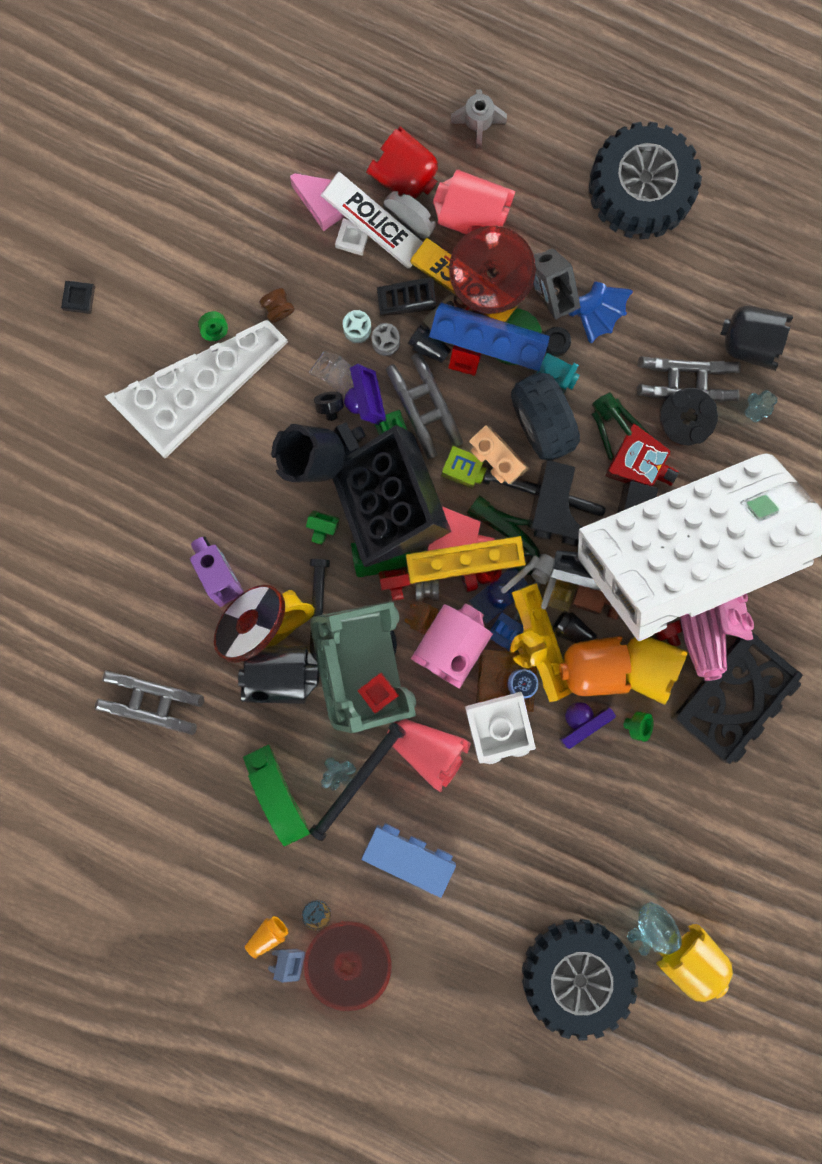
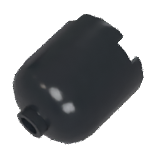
[720,305,793,371]
[271,424,345,483]

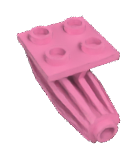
[680,593,754,681]

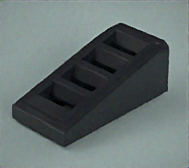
[377,277,436,316]

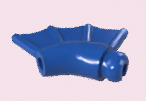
[568,282,633,343]

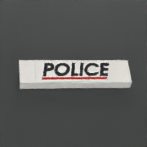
[320,172,423,269]

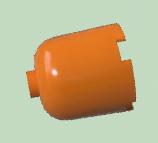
[559,636,631,696]

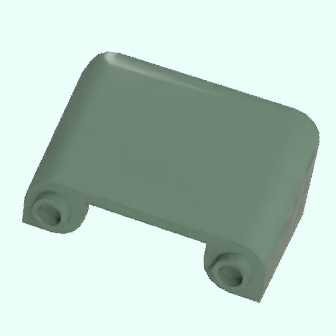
[310,602,416,733]

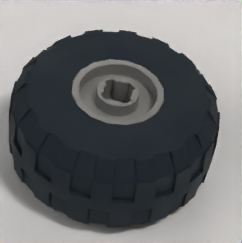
[511,372,580,461]

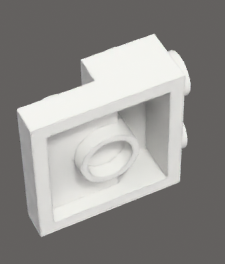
[465,692,536,764]

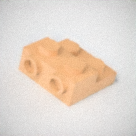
[469,425,530,484]

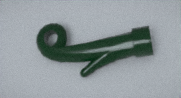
[466,495,541,575]

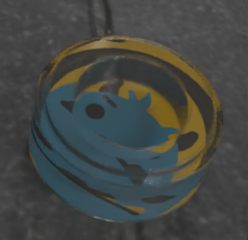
[302,900,331,931]

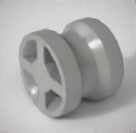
[371,323,400,356]

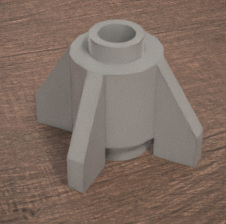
[451,89,507,148]

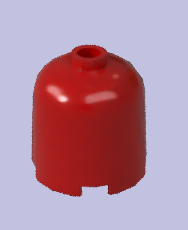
[366,126,438,199]

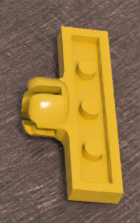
[510,583,573,702]

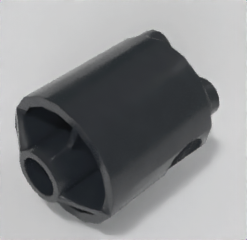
[238,645,319,704]

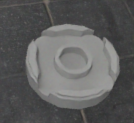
[383,191,435,239]

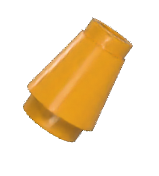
[245,916,289,959]

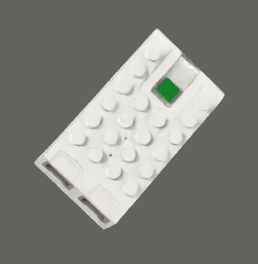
[578,454,822,642]

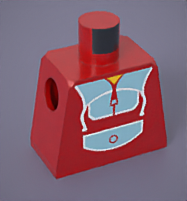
[605,424,679,487]

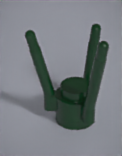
[591,392,650,461]

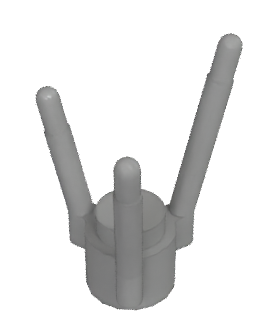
[501,554,557,621]

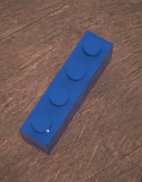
[429,302,550,371]

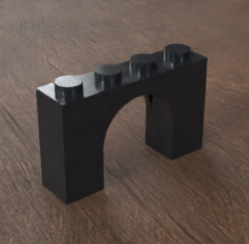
[527,460,658,547]

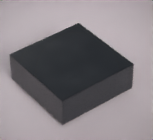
[61,281,95,314]

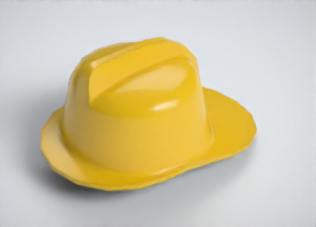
[258,590,315,645]

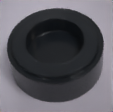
[545,327,571,357]

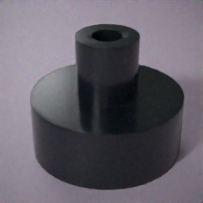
[314,391,344,421]

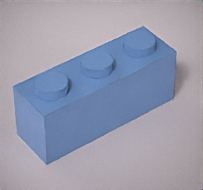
[361,823,456,898]

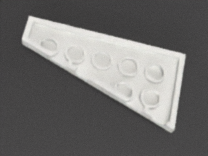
[105,320,288,458]

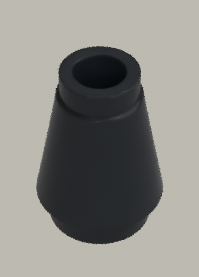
[408,325,451,363]
[553,611,597,643]

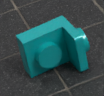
[537,353,580,394]

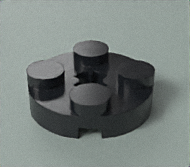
[659,388,718,445]

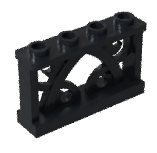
[671,632,803,764]

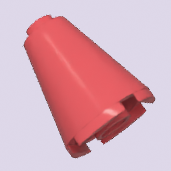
[387,719,471,792]

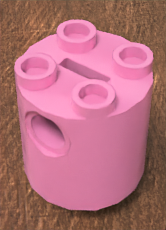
[411,603,493,689]

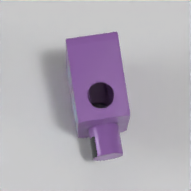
[190,537,245,607]

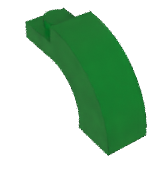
[243,744,310,847]

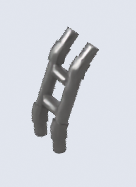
[386,353,463,459]
[637,356,741,402]
[94,670,204,735]

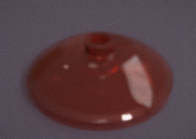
[449,226,536,314]

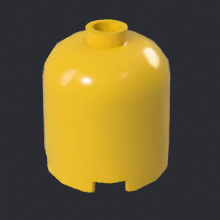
[626,637,688,705]
[656,924,733,1002]

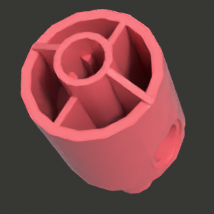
[433,170,516,246]

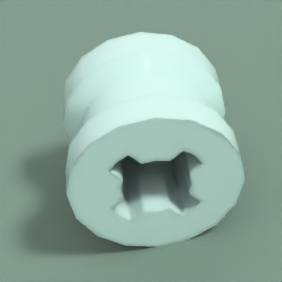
[343,310,371,343]

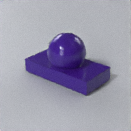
[344,364,386,425]
[559,702,616,749]

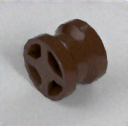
[259,288,295,323]

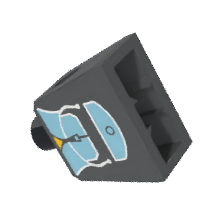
[528,249,581,320]

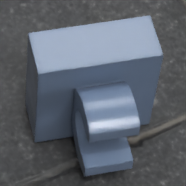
[268,949,306,983]

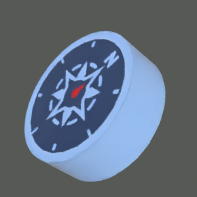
[507,669,538,698]

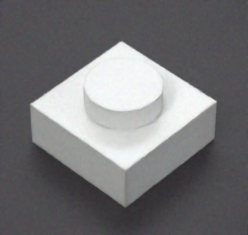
[335,218,368,256]

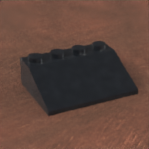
[333,425,451,567]

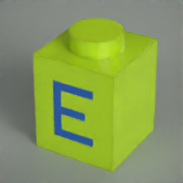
[441,446,487,489]

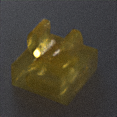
[542,579,577,612]

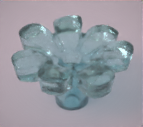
[321,757,356,791]

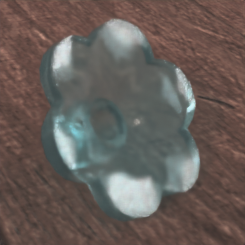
[745,390,778,422]

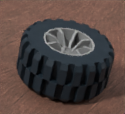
[588,121,702,239]
[522,919,638,1041]

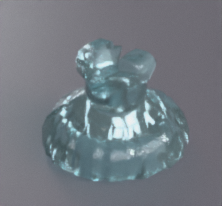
[627,902,682,956]

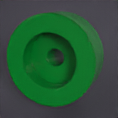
[198,311,228,341]
[623,711,654,742]

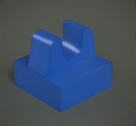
[490,612,524,652]

